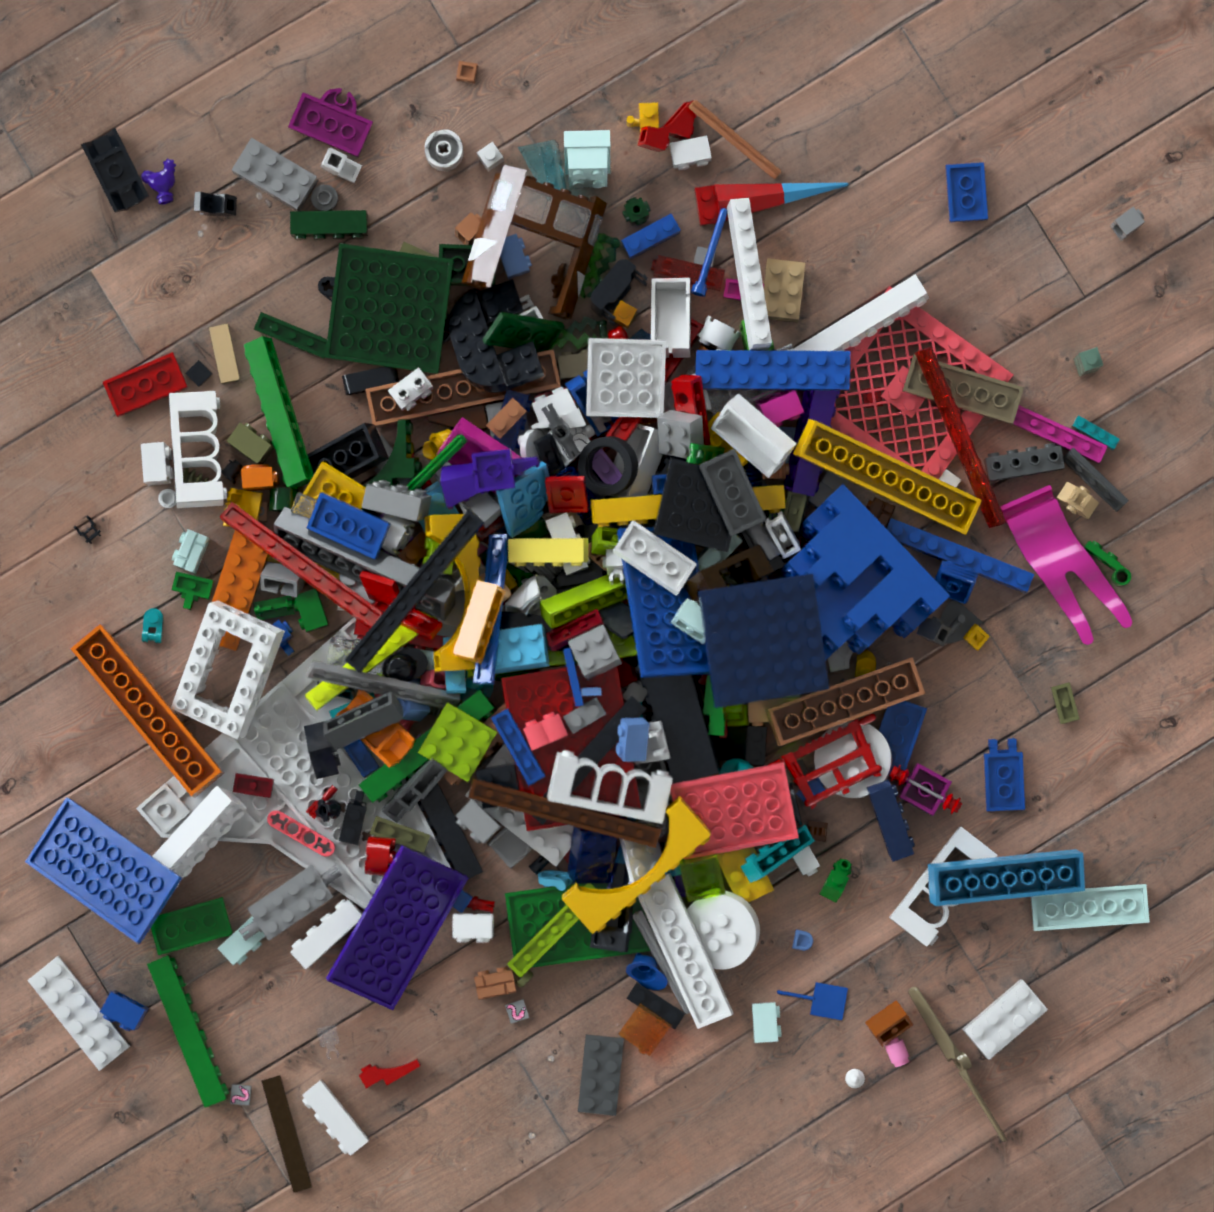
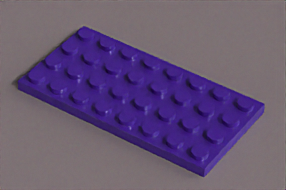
[326,845,469,1010]

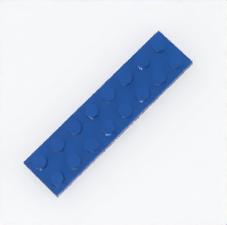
[695,350,851,391]

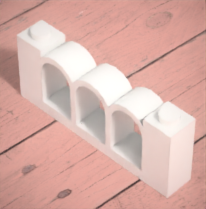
[169,391,227,508]
[547,750,673,824]
[889,827,997,947]

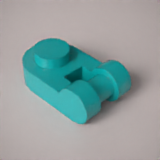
[142,608,164,643]

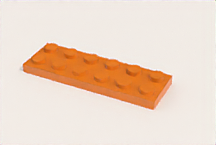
[212,530,268,651]

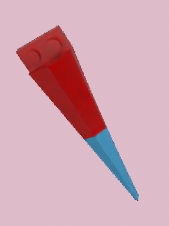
[694,183,848,226]

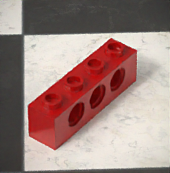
[671,375,711,445]

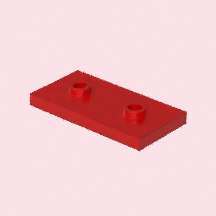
[102,352,188,417]

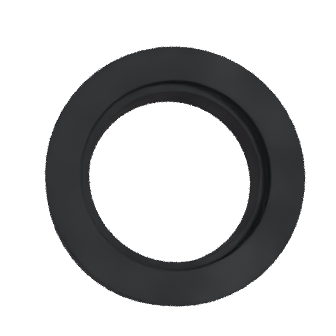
[578,436,638,496]

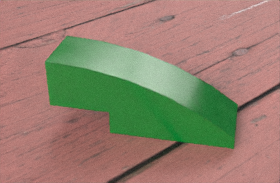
[703,675,726,736]

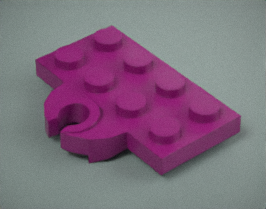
[288,88,373,157]

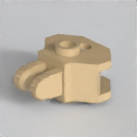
[1056,482,1099,519]

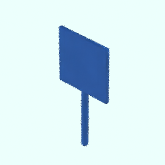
[777,982,848,1020]

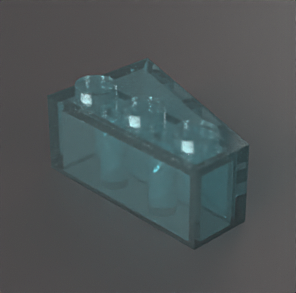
[518,139,567,202]

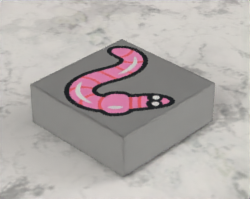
[505,999,529,1023]
[230,1084,252,1105]

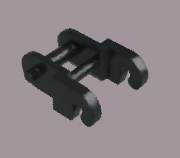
[74,515,101,544]

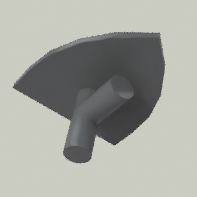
[940,600,983,643]

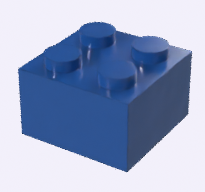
[100,990,149,1032]

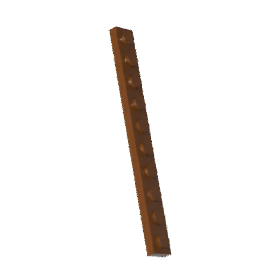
[468,778,661,848]

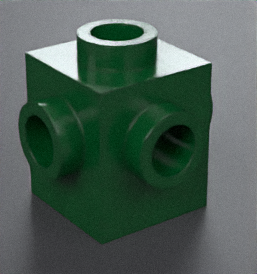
[622,197,651,226]

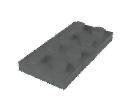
[699,449,766,536]
[578,1034,624,1116]

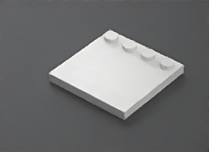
[586,338,666,418]

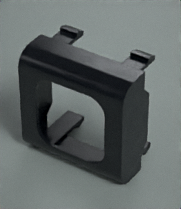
[591,259,648,326]

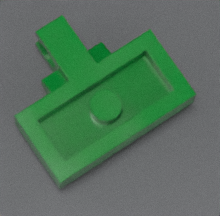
[171,571,214,610]

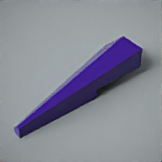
[440,457,540,510]

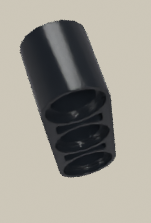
[342,366,399,396]

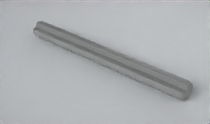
[633,911,690,1014]

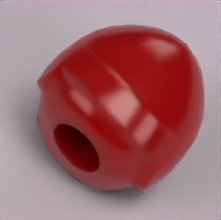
[608,326,629,339]

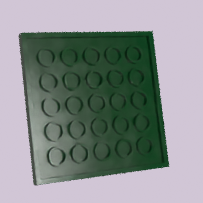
[325,243,454,374]

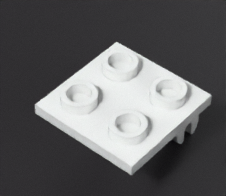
[634,721,670,765]

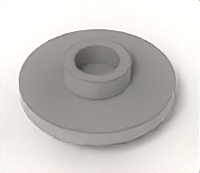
[311,185,338,211]

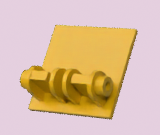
[222,488,263,527]

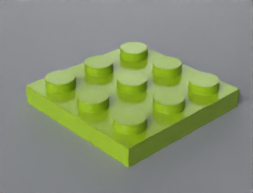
[418,702,498,782]

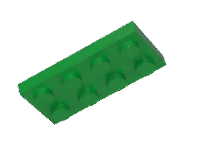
[151,897,233,956]

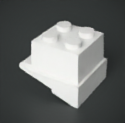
[531,387,587,435]

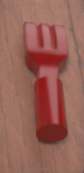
[305,785,338,819]

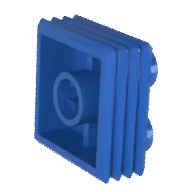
[935,561,978,604]

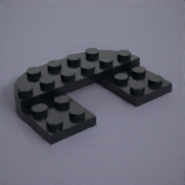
[448,279,544,393]

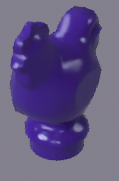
[141,158,176,205]

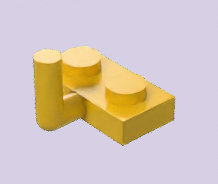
[626,103,659,133]

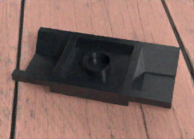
[81,128,149,213]

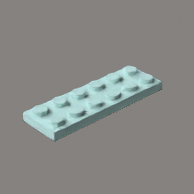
[1031,884,1150,931]

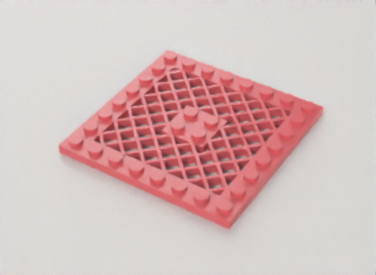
[830,286,1014,479]

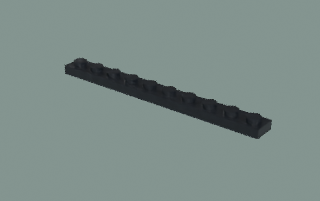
[344,510,485,673]

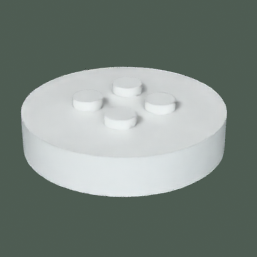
[814,721,892,798]
[687,891,760,970]

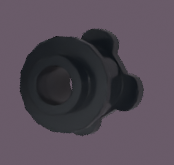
[221,459,243,484]
[315,799,341,822]

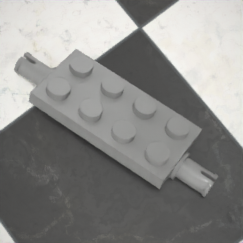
[239,865,342,941]

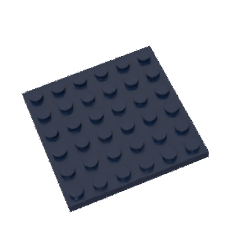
[698,574,829,708]

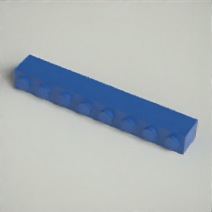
[886,518,1034,593]

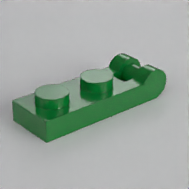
[686,443,725,464]

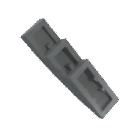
[381,758,448,823]

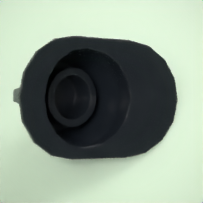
[382,648,428,682]

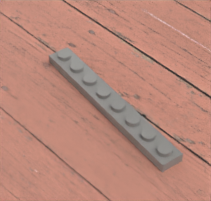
[307,661,460,708]

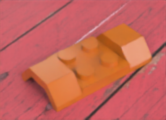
[336,689,416,768]

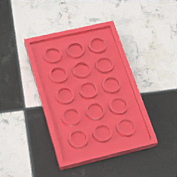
[670,762,799,860]

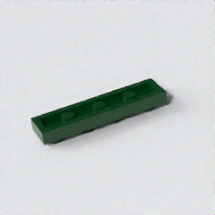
[254,312,327,359]

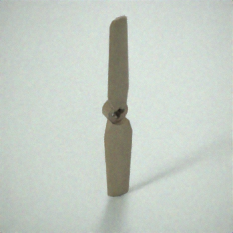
[908,987,1007,1142]

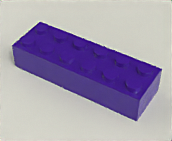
[784,390,840,497]

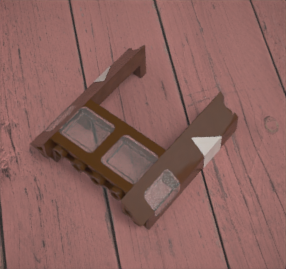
[461,165,607,320]

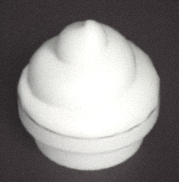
[845,1069,865,1088]

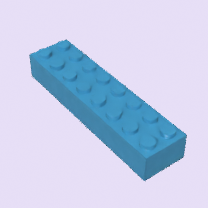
[928,849,1085,906]

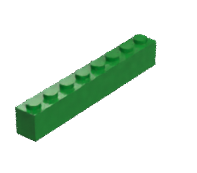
[244,336,314,489]
[359,689,495,803]
[147,955,229,1108]

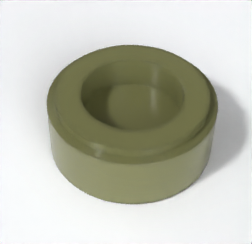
[515,970,533,988]

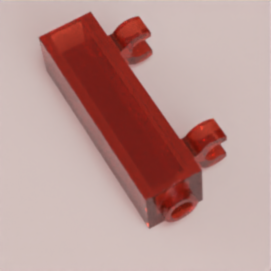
[651,255,725,291]

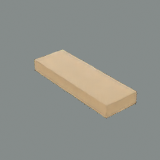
[209,324,240,384]

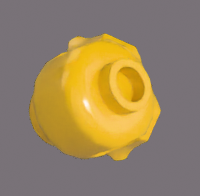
[422,429,452,460]

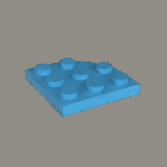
[496,462,550,538]

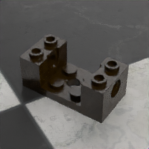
[684,545,774,606]

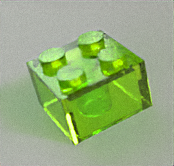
[680,854,726,902]

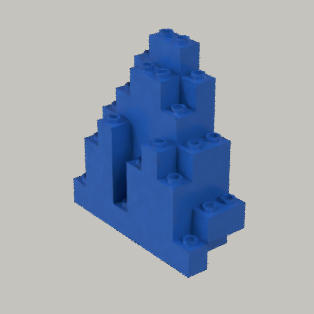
[779,484,950,661]

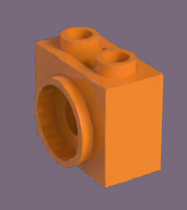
[241,464,279,491]

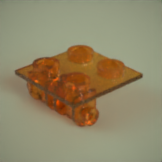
[618,1003,672,1056]

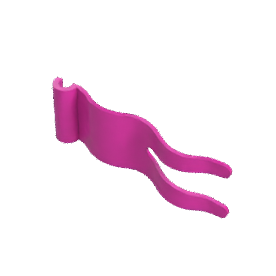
[1000,485,1132,645]

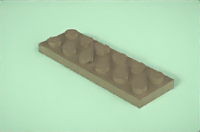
[902,354,1024,425]

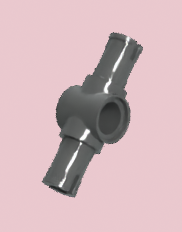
[541,403,581,459]

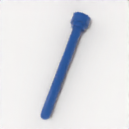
[691,208,728,297]

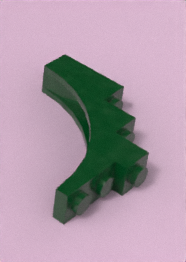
[361,419,422,515]

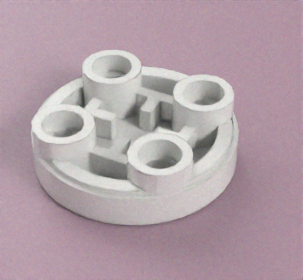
[518,429,545,468]

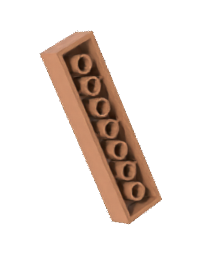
[765,657,925,746]

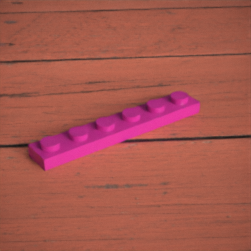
[1013,405,1108,464]

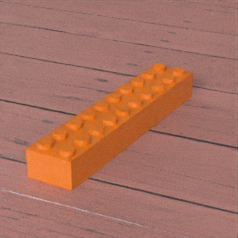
[71,624,224,798]

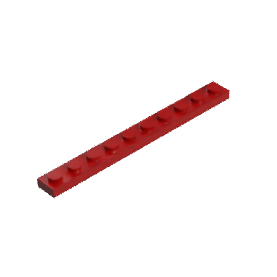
[220,502,383,628]

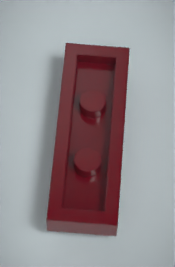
[545,609,605,651]

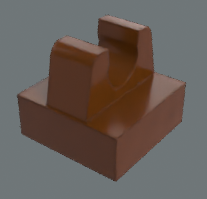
[808,821,828,842]

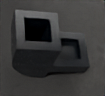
[194,192,237,216]

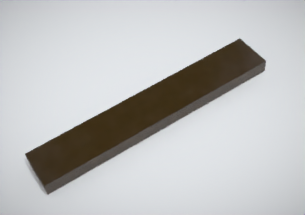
[261,1075,312,1193]

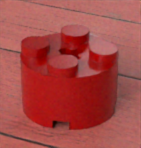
[365,837,396,876]

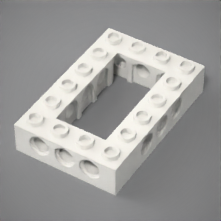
[171,600,285,739]

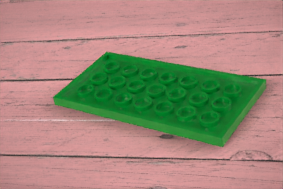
[505,878,653,968]

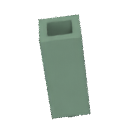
[1073,347,1103,377]

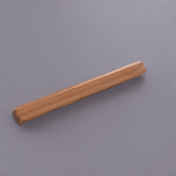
[689,100,781,179]

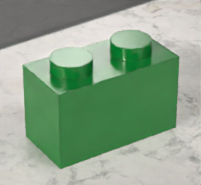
[292,589,329,633]

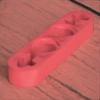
[267,810,335,857]

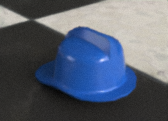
[626,953,668,990]

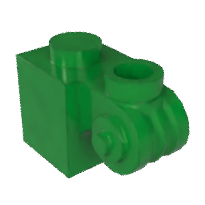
[819,858,852,903]

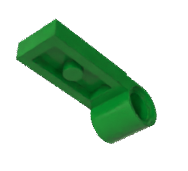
[1084,540,1131,586]

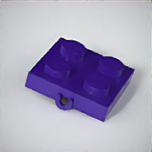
[471,449,516,492]

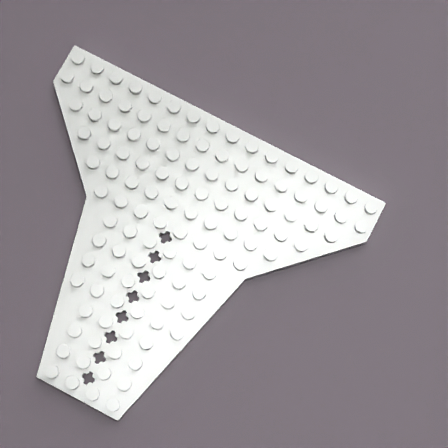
[136,617,451,909]

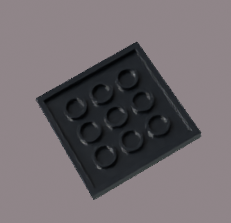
[653,458,732,552]

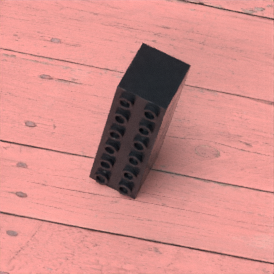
[640,675,721,783]

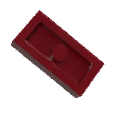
[232,773,274,798]

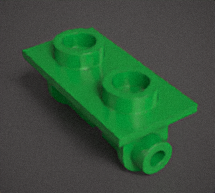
[253,596,295,620]

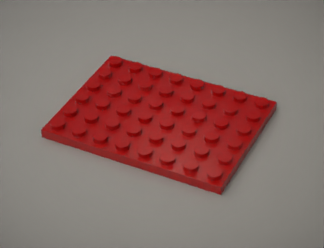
[501,665,641,831]

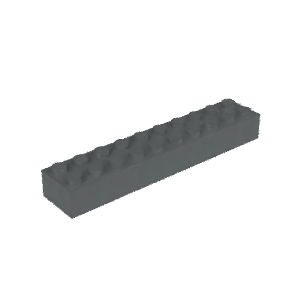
[273,507,455,621]

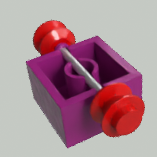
[889,763,962,816]

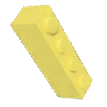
[508,538,588,566]

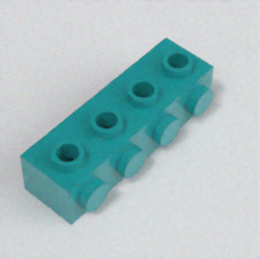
[740,825,815,883]

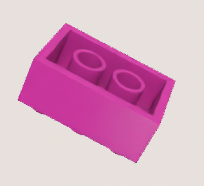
[754,390,804,427]

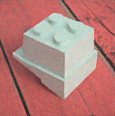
[564,130,611,189]

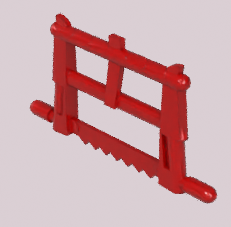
[768,714,882,810]

